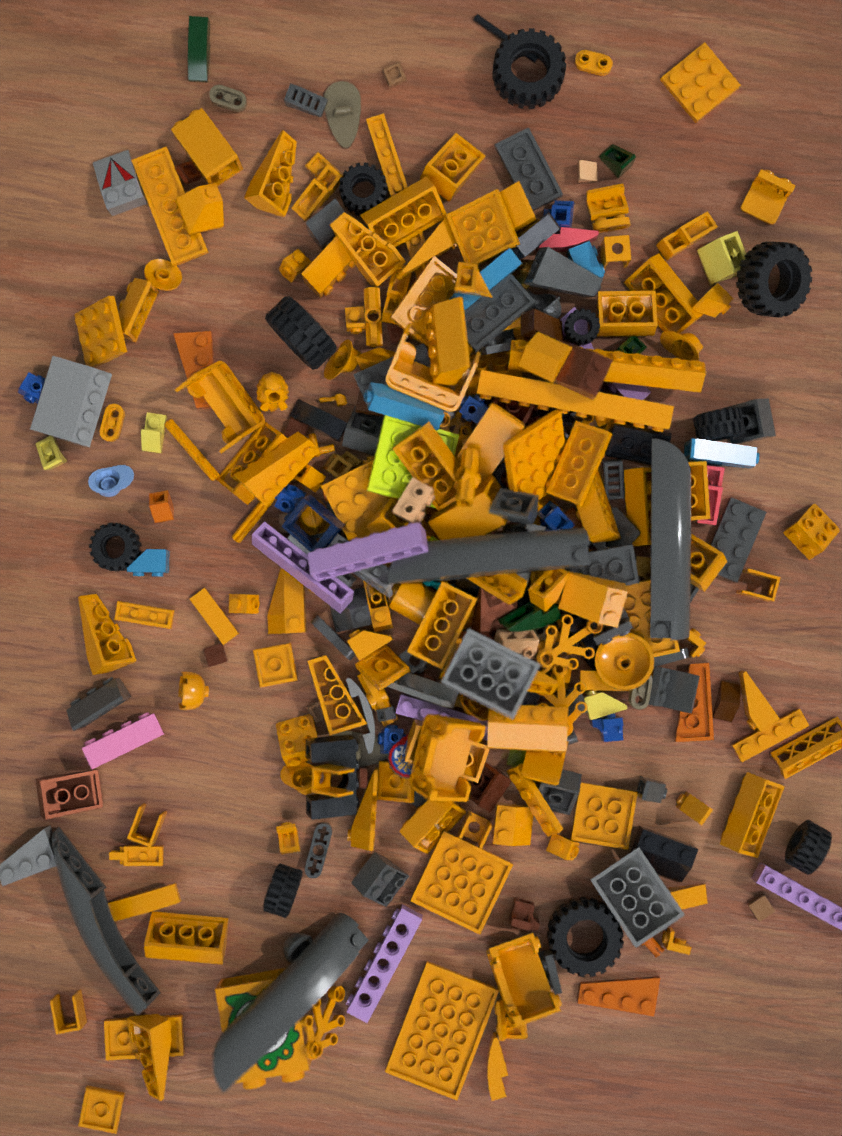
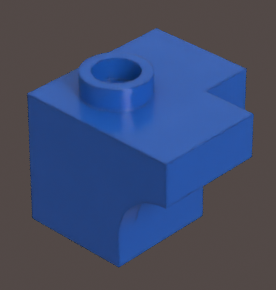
[544,200,574,231]
[537,501,575,530]
[590,713,623,742]

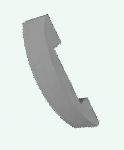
[346,678,375,754]

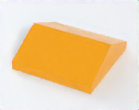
[519,332,572,383]

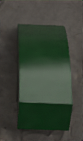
[188,16,210,82]
[498,602,561,632]

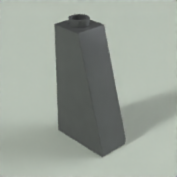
[524,247,603,298]

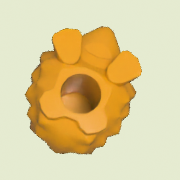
[257,372,289,412]

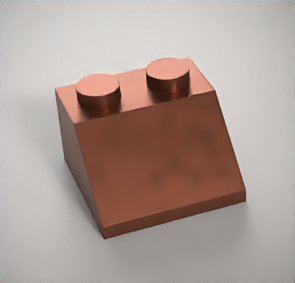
[468,761,512,812]

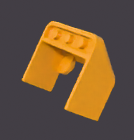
[386,323,481,412]
[175,360,265,454]

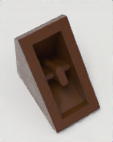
[713,681,740,722]

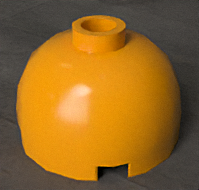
[178,671,209,710]

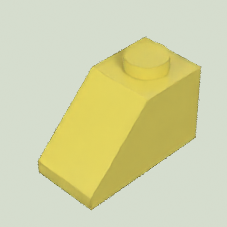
[583,690,628,720]

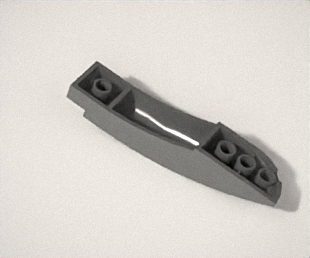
[650,438,691,640]
[388,528,590,584]
[52,827,161,1015]
[212,913,369,1093]

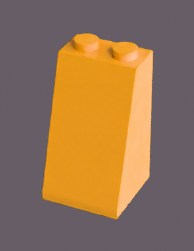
[171,108,243,187]
[500,181,536,232]
[456,402,525,482]
[428,475,507,540]

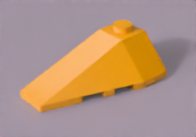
[244,130,297,217]
[329,212,406,287]
[267,568,307,634]
[78,594,136,675]
[127,1014,172,1101]

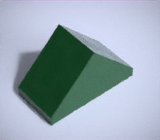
[599,144,636,178]
[616,336,647,354]

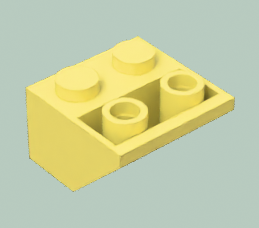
[697,231,746,286]

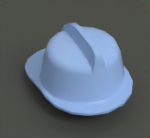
[88,465,134,497]

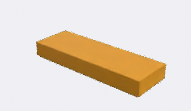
[189,588,240,645]
[114,601,175,629]

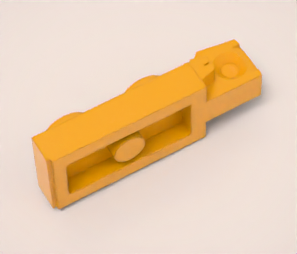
[109,845,164,866]

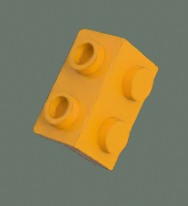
[586,184,629,221]
[494,998,528,1041]

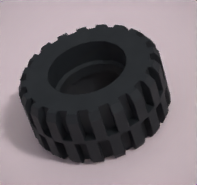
[492,28,566,109]
[736,241,812,318]
[265,296,337,370]
[547,897,624,977]

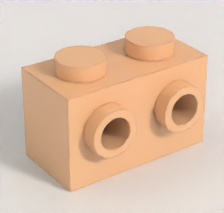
[392,477,435,524]
[494,629,540,659]

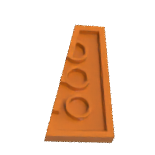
[173,331,214,409]
[674,663,714,742]
[577,976,660,1017]

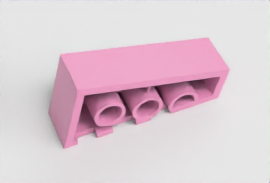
[82,712,164,769]

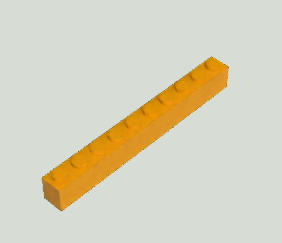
[508,340,706,393]
[477,370,674,432]

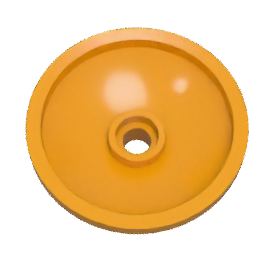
[595,633,654,690]

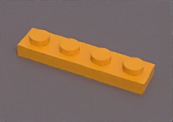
[731,708,809,762]
[506,763,563,837]

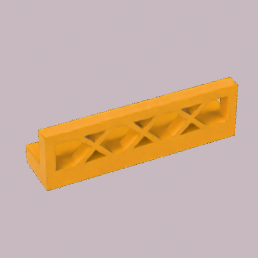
[467,573,527,605]
[770,716,842,779]

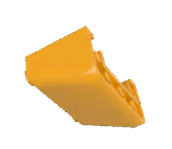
[410,714,486,802]
[486,933,562,1028]

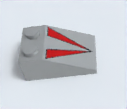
[93,150,148,216]

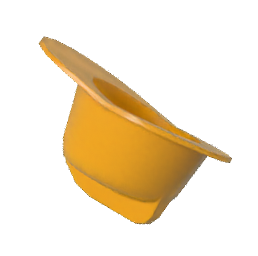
[660,330,703,361]
[324,339,361,380]
[299,499,330,542]
[280,762,322,795]

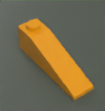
[397,217,458,279]

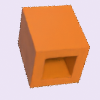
[149,490,174,523]

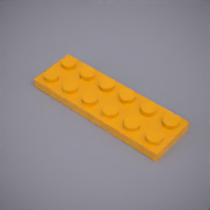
[131,146,209,267]

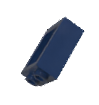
[281,495,345,552]

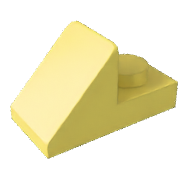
[141,412,167,453]
[35,436,67,470]

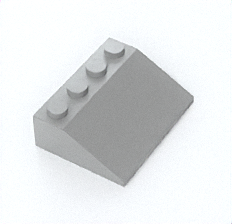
[30,356,112,447]
[441,629,540,720]
[591,847,685,948]

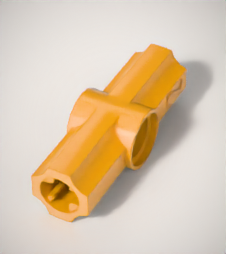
[363,287,383,347]
[454,448,481,508]
[357,674,399,727]

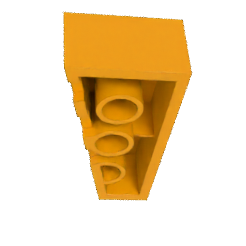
[234,432,319,506]
[307,655,367,735]

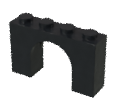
[305,735,359,820]

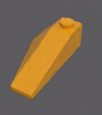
[347,767,379,851]

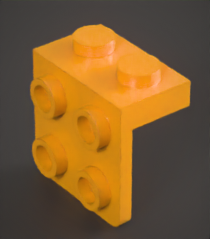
[740,169,796,225]
[783,504,840,560]
[276,714,318,766]
[521,741,569,785]

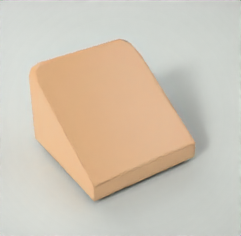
[578,160,598,183]

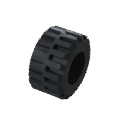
[339,162,388,216]
[693,407,746,441]
[89,522,142,571]
[785,820,832,875]
[263,863,302,918]

